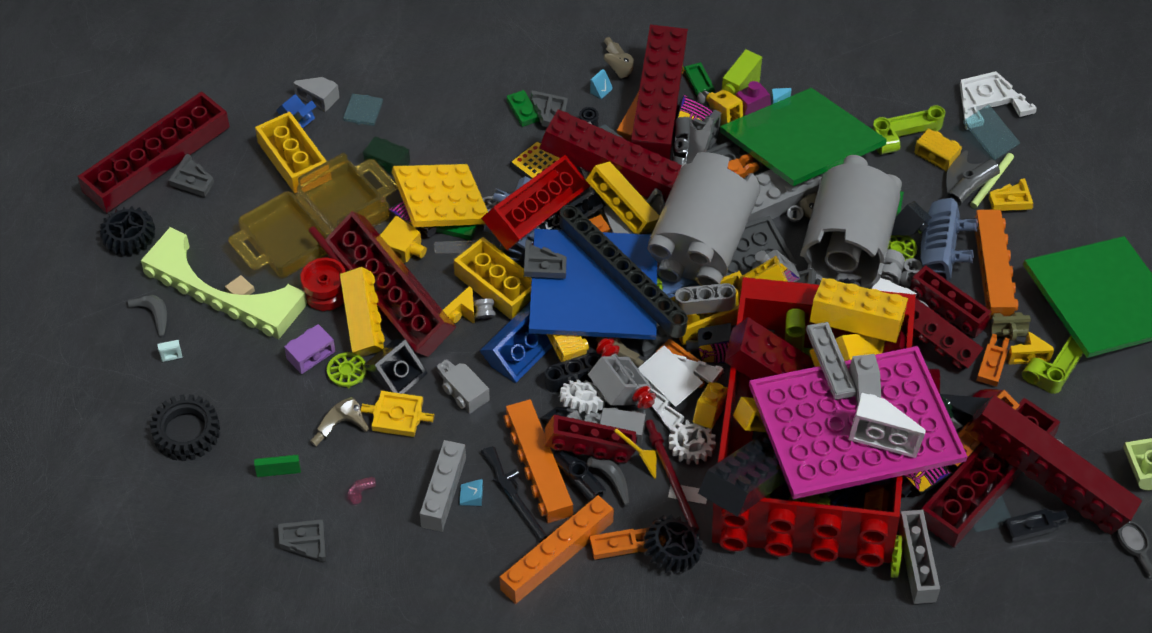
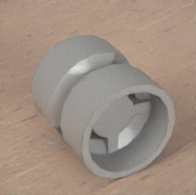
[880,249,905,285]

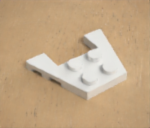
[960,71,1037,130]
[645,354,724,432]

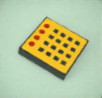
[510,141,560,179]

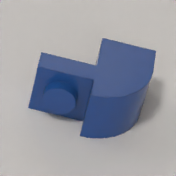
[276,94,317,128]

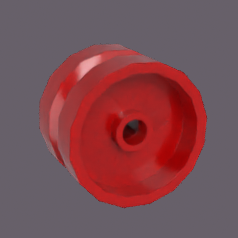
[300,257,346,311]

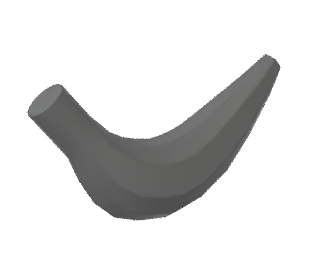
[128,295,167,337]
[587,458,629,506]

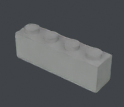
[420,440,466,532]
[898,510,940,604]

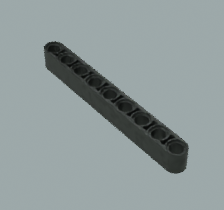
[559,205,688,338]

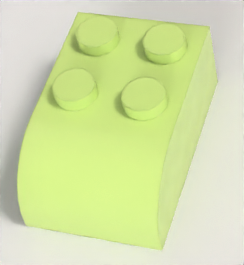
[1123,438,1152,490]

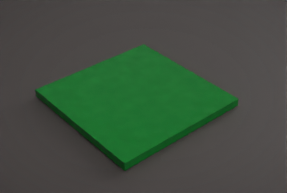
[720,88,887,186]
[1022,236,1152,358]

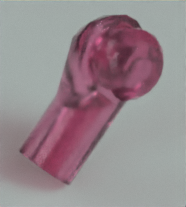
[348,476,376,504]

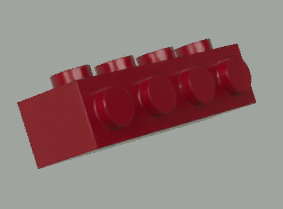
[910,265,992,338]
[913,298,983,369]
[545,415,636,463]

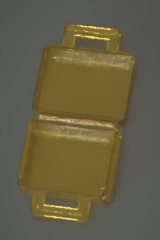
[228,153,398,278]

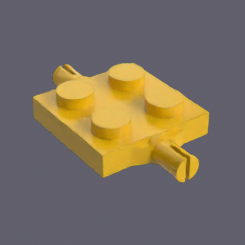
[361,391,434,437]

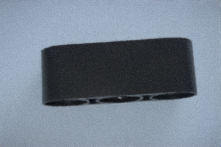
[545,352,602,393]

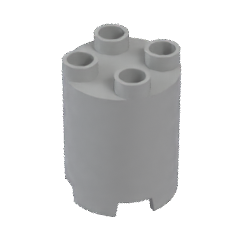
[647,152,760,286]
[800,155,902,288]

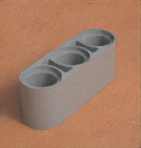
[675,283,736,315]

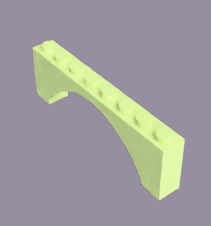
[141,227,307,339]

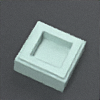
[157,340,183,362]

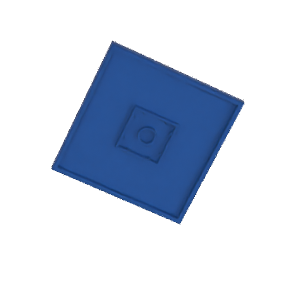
[529,229,657,340]

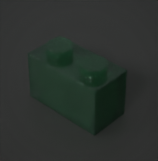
[363,136,410,176]

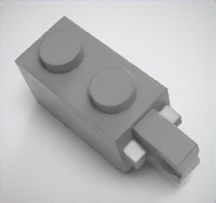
[437,359,490,414]
[584,408,646,447]

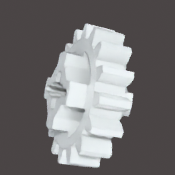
[559,379,606,414]
[668,420,716,464]

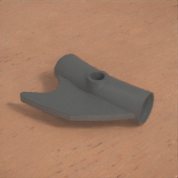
[672,117,715,165]
[946,150,1000,206]

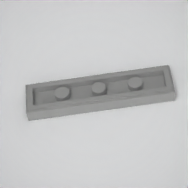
[806,322,857,400]

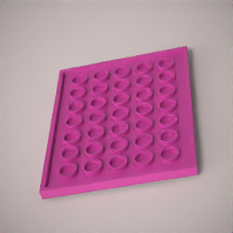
[749,346,968,499]

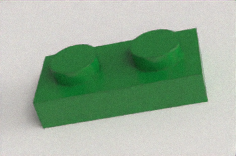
[507,90,540,127]

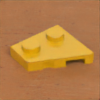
[989,178,1033,211]

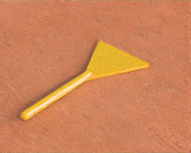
[615,429,657,479]

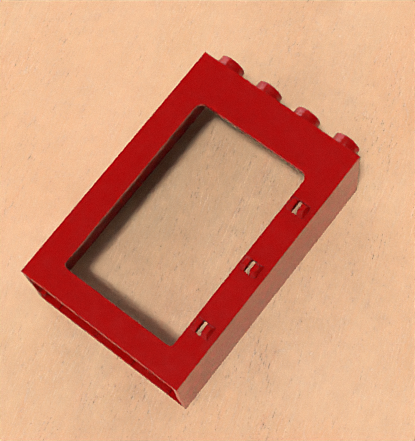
[712,277,916,567]

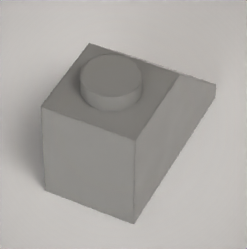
[293,77,340,112]
[848,354,881,405]

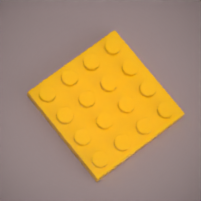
[392,164,488,227]

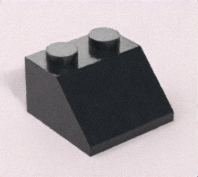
[364,339,428,394]

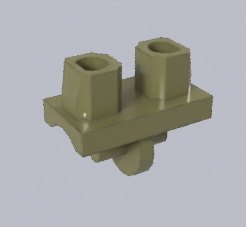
[990,312,1031,341]

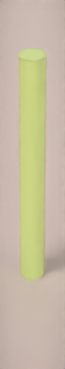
[970,153,1014,209]

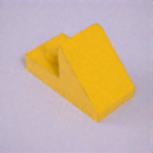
[443,286,475,323]
[1007,332,1054,365]

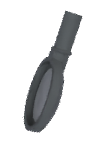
[1117,521,1152,578]

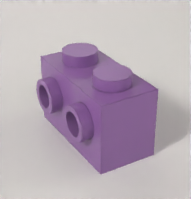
[284,324,335,374]

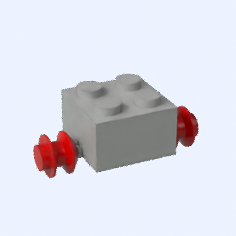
[588,338,656,409]

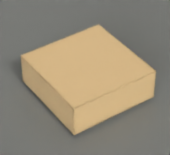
[225,275,255,295]

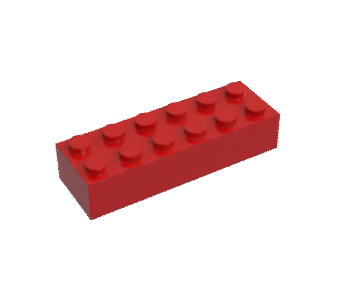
[481,155,590,250]

